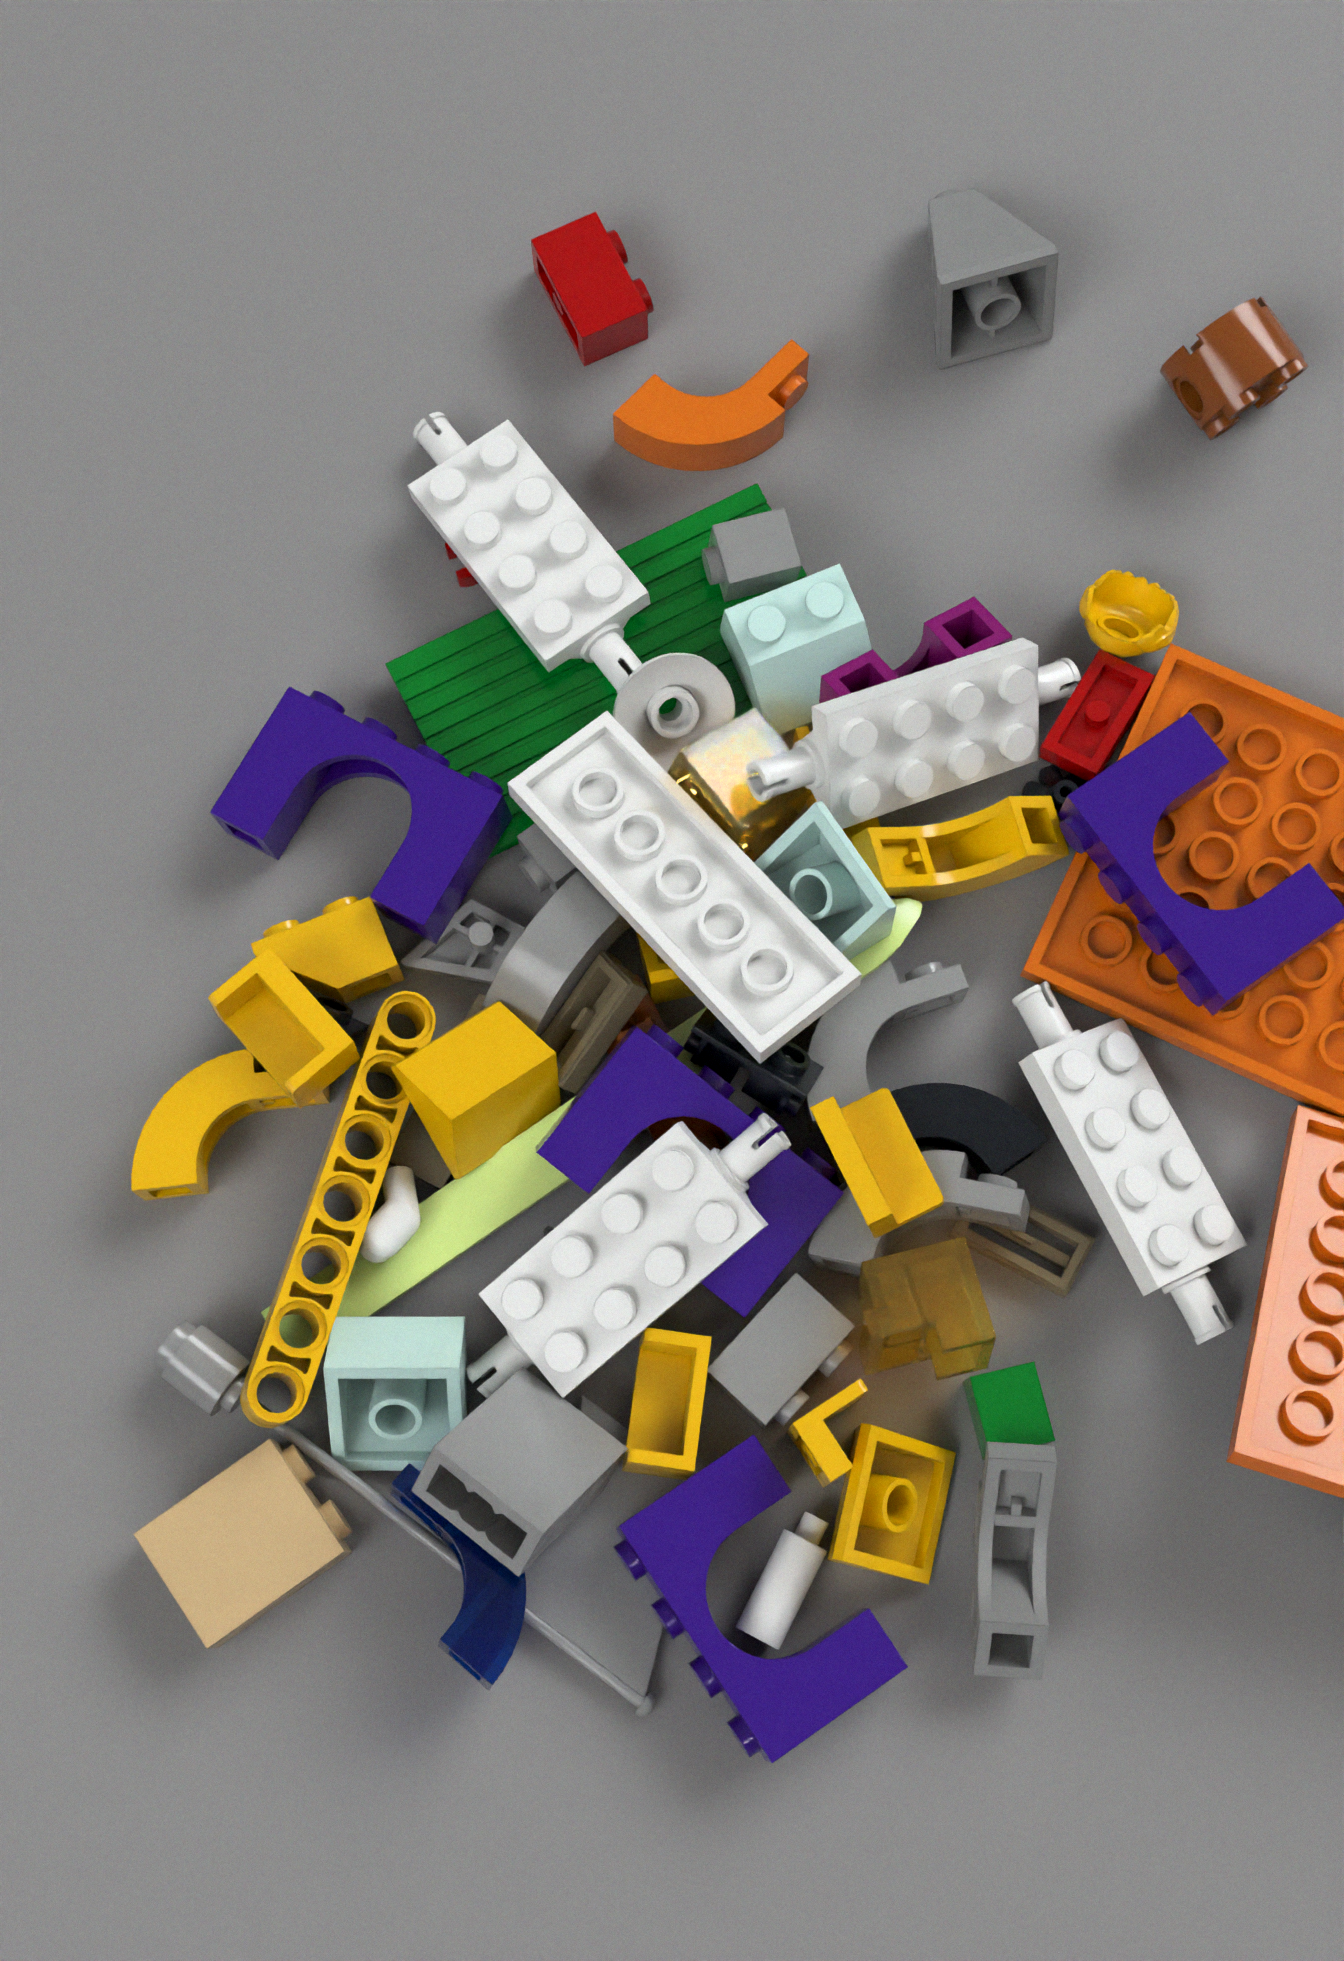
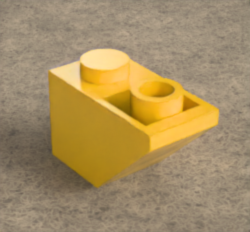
[250,896,405,1003]

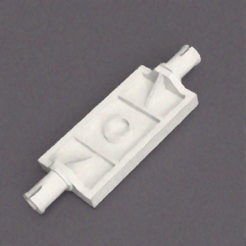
[407,412,651,694]
[745,637,1081,829]
[1012,981,1247,1345]
[466,1113,791,1398]

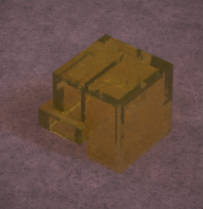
[667,707,812,862]
[857,1236,996,1381]

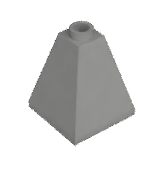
[928,188,1059,369]

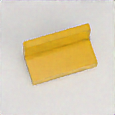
[810,1088,944,1238]
[787,1378,868,1488]

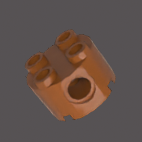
[1160,296,1309,440]

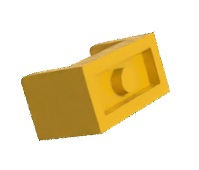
[208,947,360,1109]
[622,1328,712,1480]

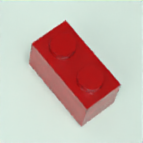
[531,211,654,367]

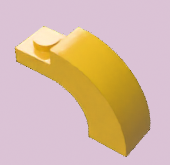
[851,796,1070,902]
[131,1049,330,1201]

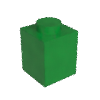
[962,1361,1055,1460]

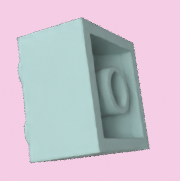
[719,563,872,742]
[323,1316,468,1471]

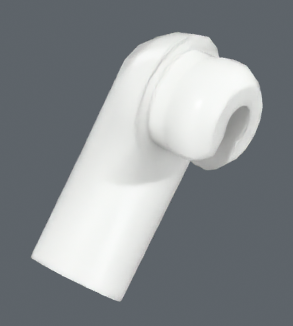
[359,1166,421,1263]

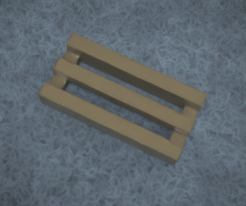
[541,950,649,1094]
[948,1180,1096,1298]

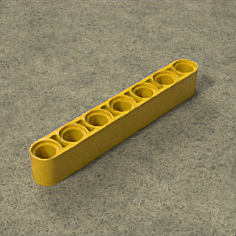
[240,991,436,1428]

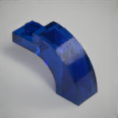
[390,1463,526,1691]

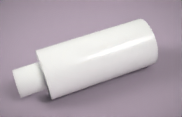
[735,1512,829,1650]

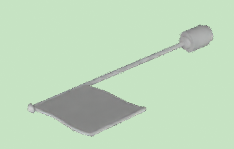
[152,1320,691,1716]

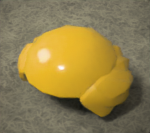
[1079,569,1179,658]

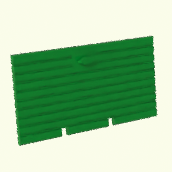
[385,483,807,860]

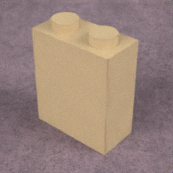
[133,1439,353,1649]

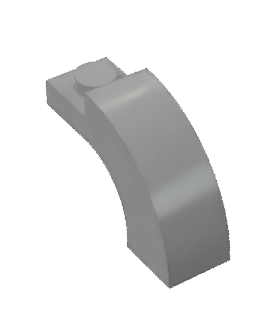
[483,870,631,1037]
[803,960,969,1133]
[807,1150,1030,1282]
[971,1441,1058,1680]

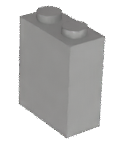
[411,1367,628,1577]

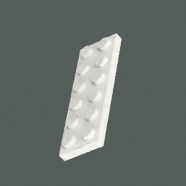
[507,711,862,1064]

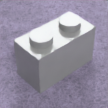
[707,1272,855,1429]

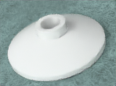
[613,653,735,774]

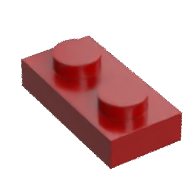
[1039,649,1155,781]

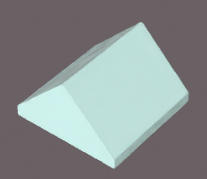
[754,801,896,960]

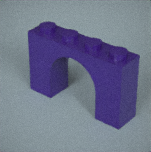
[210,686,513,944]
[1058,712,1344,1016]
[535,1024,844,1318]
[613,1435,908,1763]

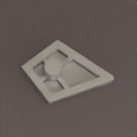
[402,899,526,984]

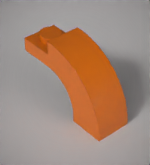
[613,339,809,471]

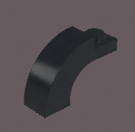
[827,1083,1048,1191]

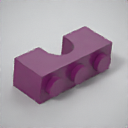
[819,597,1012,704]

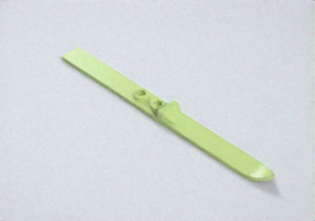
[261,898,923,1348]

